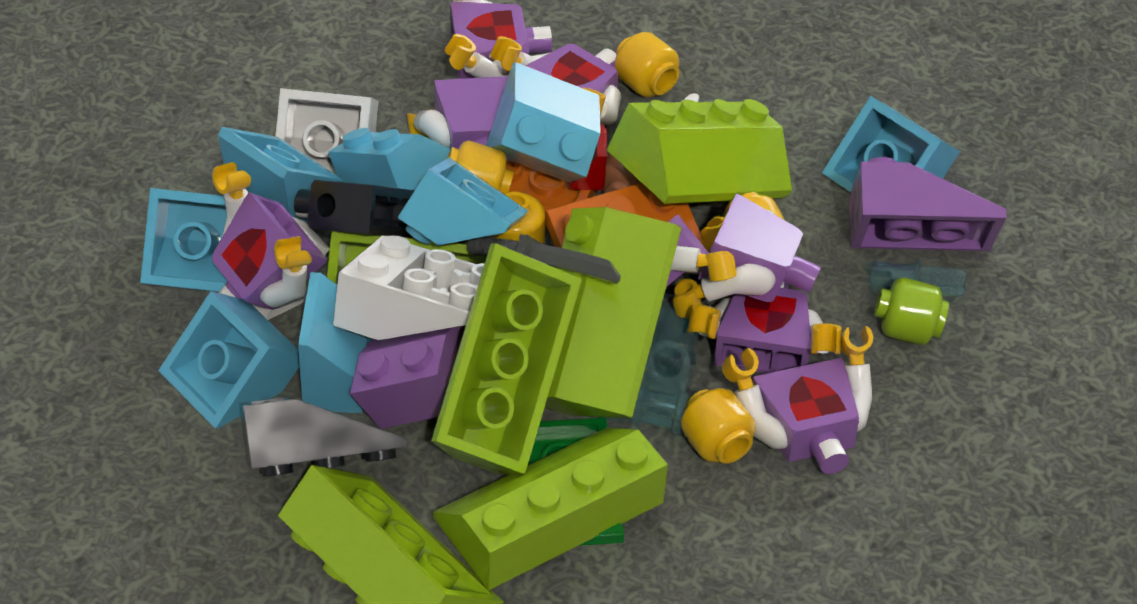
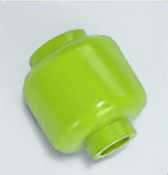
[874,277,949,345]

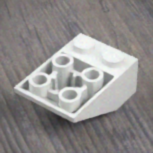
[333,235,484,340]

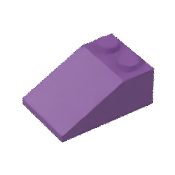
[849,157,1007,251]
[350,325,466,429]

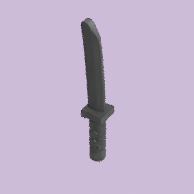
[467,234,621,284]

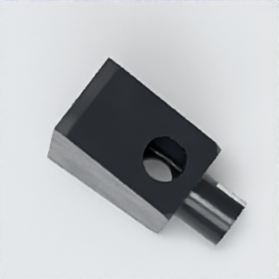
[294,180,415,238]

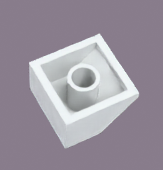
[276,88,379,175]

